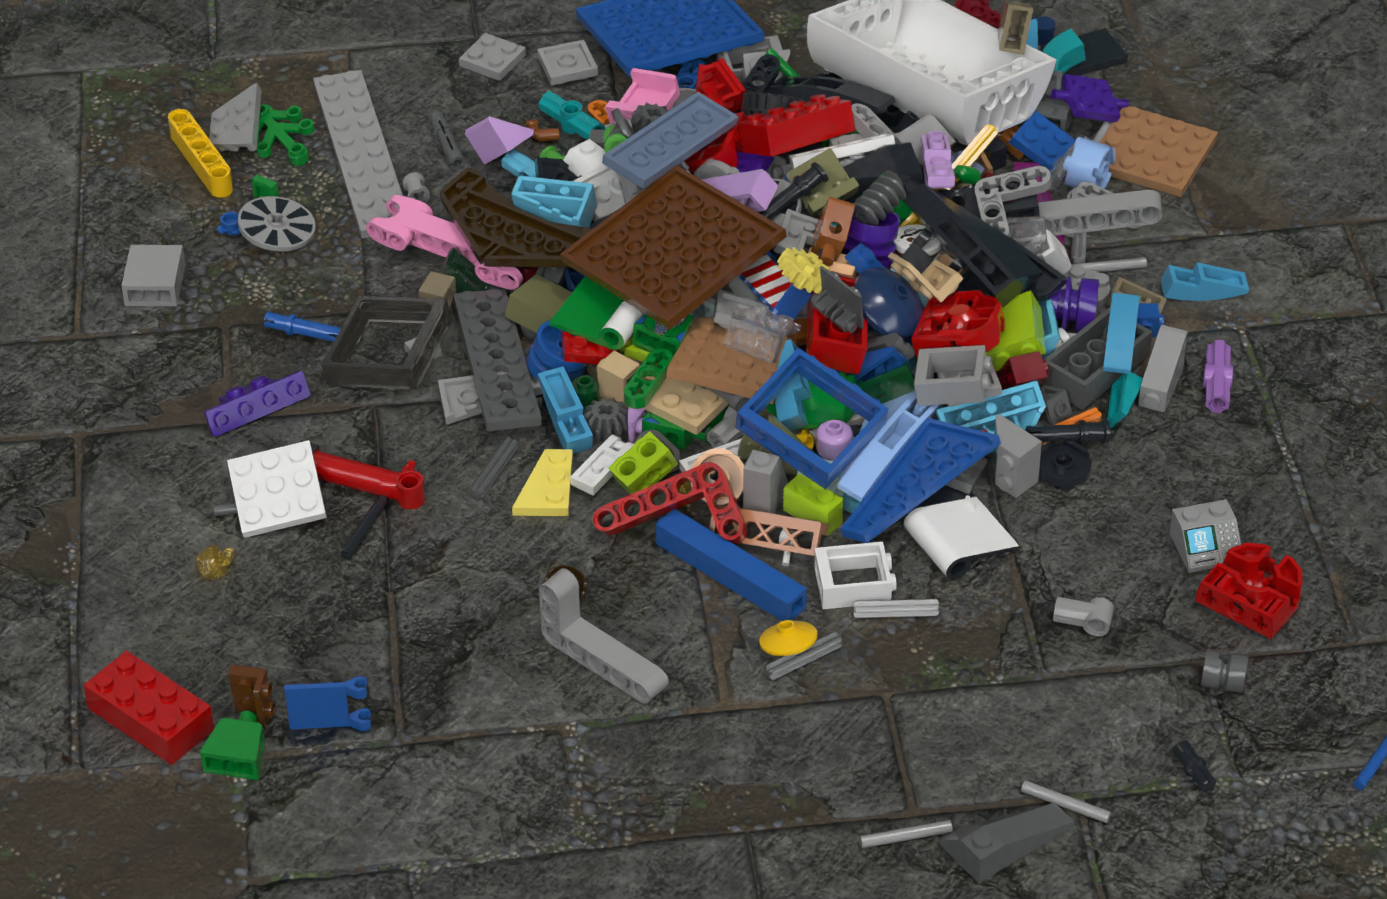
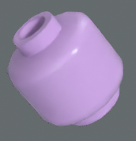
[816,420,853,460]

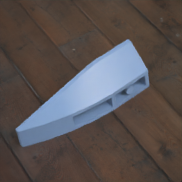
[837,391,943,502]

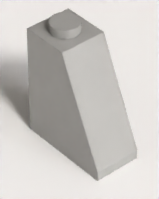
[1138,325,1188,413]
[743,450,788,514]

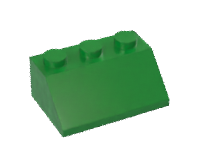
[767,372,856,429]

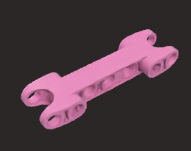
[366,195,523,290]

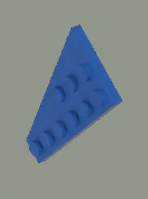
[840,418,1001,543]

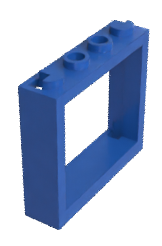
[735,348,889,490]

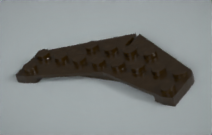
[440,167,592,267]

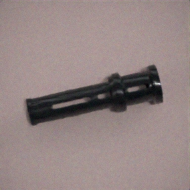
[757,162,829,220]
[1025,419,1110,445]

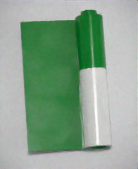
[549,276,645,350]

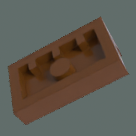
[228,665,276,729]

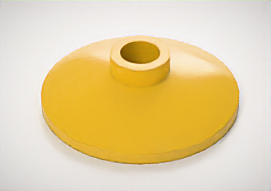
[759,620,818,656]

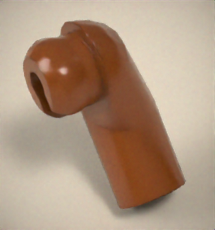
[525,119,559,142]

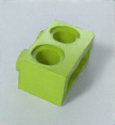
[608,431,678,494]

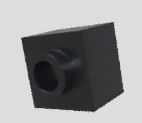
[984,137,1008,171]

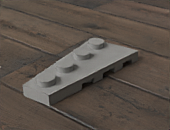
[438,369,543,425]

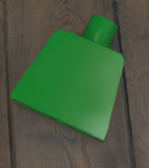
[200,711,265,780]

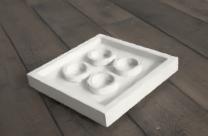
[227,440,327,538]

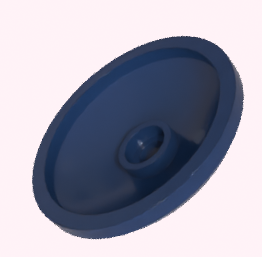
[853,267,924,339]

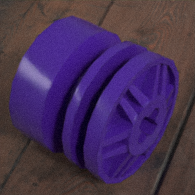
[840,211,900,268]
[1051,277,1099,333]

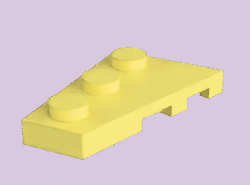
[512,449,573,516]

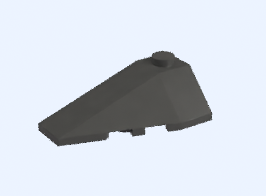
[939,803,1075,883]

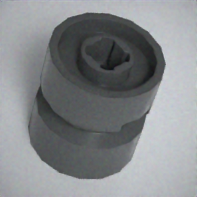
[1201,649,1249,693]

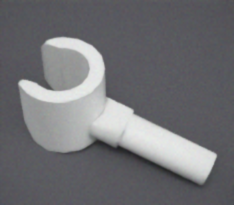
[779,529,797,567]

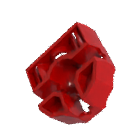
[684,112,747,175]
[911,290,1006,360]
[1195,543,1302,639]

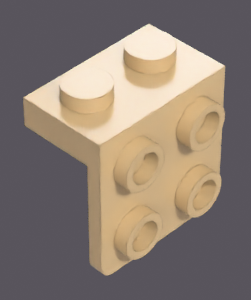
[888,252,964,302]

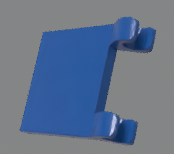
[284,676,371,731]

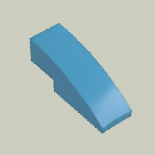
[1160,262,1249,301]
[1103,293,1140,374]
[775,339,812,431]
[538,366,593,454]

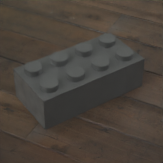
[1041,307,1152,410]

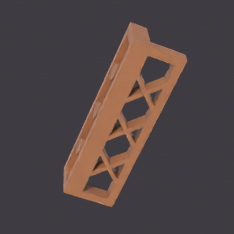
[709,504,829,556]

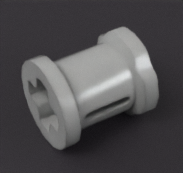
[403,172,430,203]

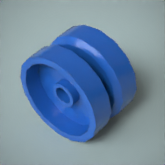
[526,320,587,383]

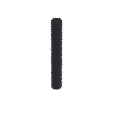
[340,495,388,559]

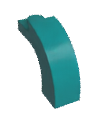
[1042,29,1086,90]

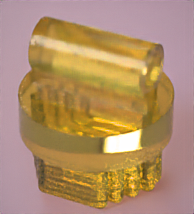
[196,545,235,580]

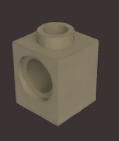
[418,271,456,317]

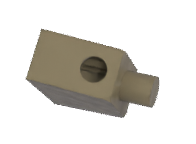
[998,0,1033,55]

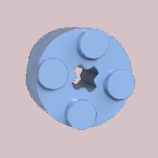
[1063,137,1116,189]

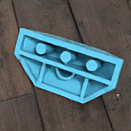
[935,380,1046,455]

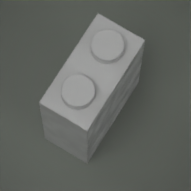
[121,245,185,306]

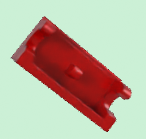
[698,58,746,112]

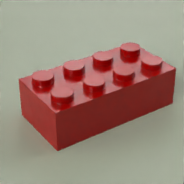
[738,94,855,157]
[806,276,867,374]
[83,650,214,765]

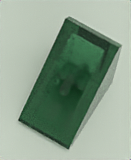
[443,247,489,293]

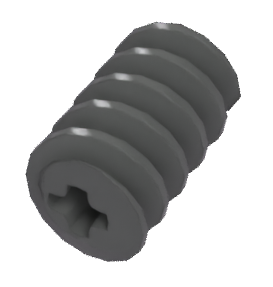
[852,170,907,226]

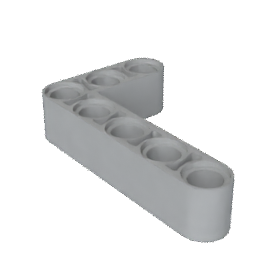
[539,568,669,704]

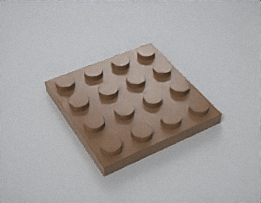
[1100,106,1218,197]
[666,317,800,404]

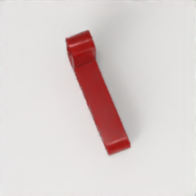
[593,462,748,544]

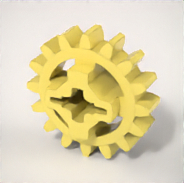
[777,247,830,295]

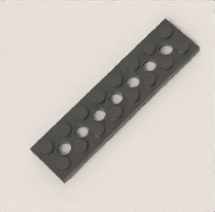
[453,289,541,431]

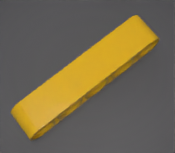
[168,109,233,198]

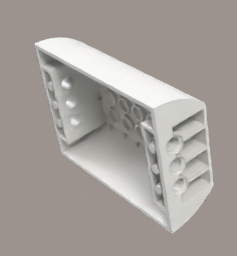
[807,0,1056,145]

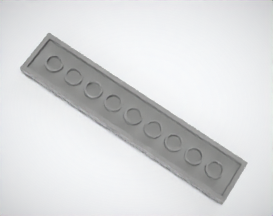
[313,70,403,239]

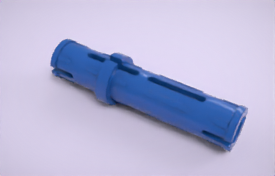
[264,311,345,344]

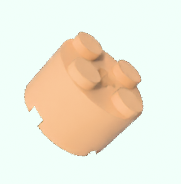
[691,448,744,506]

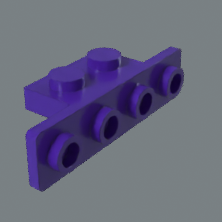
[204,371,310,436]

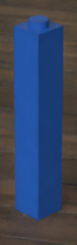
[655,509,807,621]

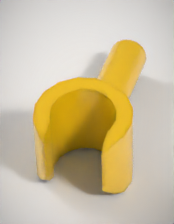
[795,429,814,450]

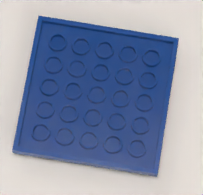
[575,0,764,77]

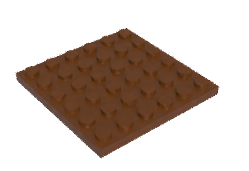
[560,165,787,329]

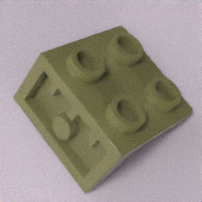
[786,148,859,218]

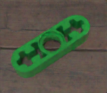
[624,348,673,409]

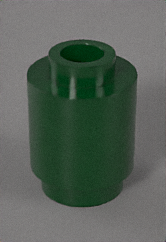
[572,375,599,416]

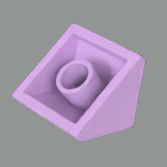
[465,116,534,165]

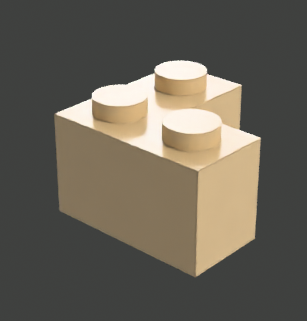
[597,351,648,410]

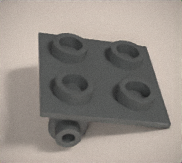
[810,266,864,333]

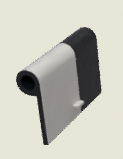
[899,485,1019,579]

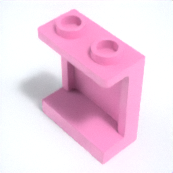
[605,68,680,124]

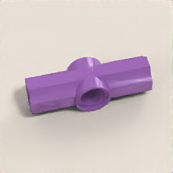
[1203,340,1233,413]

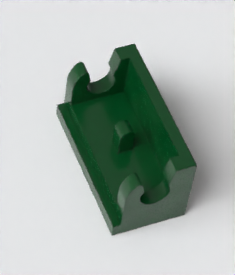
[856,361,915,404]

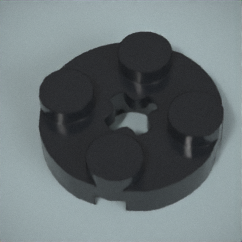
[1039,441,1091,491]

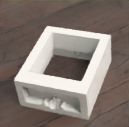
[814,542,896,609]

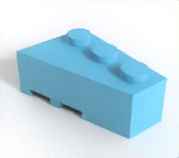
[511,176,597,228]

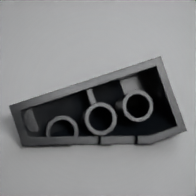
[843,142,923,204]

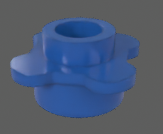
[217,212,241,235]

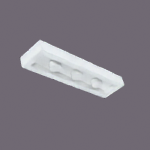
[789,133,895,168]

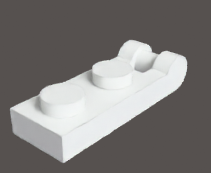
[570,435,634,496]

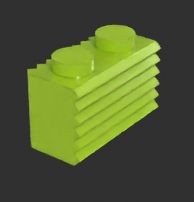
[783,474,843,536]

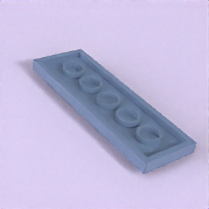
[602,92,739,188]

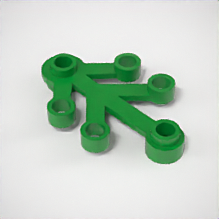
[256,104,315,166]

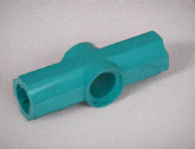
[539,91,605,140]

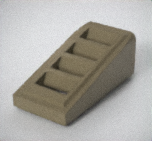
[1106,277,1167,314]

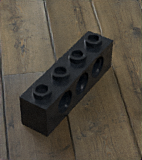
[937,179,1040,222]

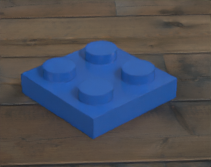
[1009,111,1076,171]

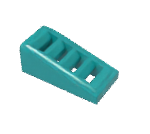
[1107,372,1143,428]

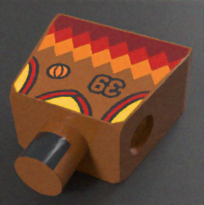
[811,197,855,267]

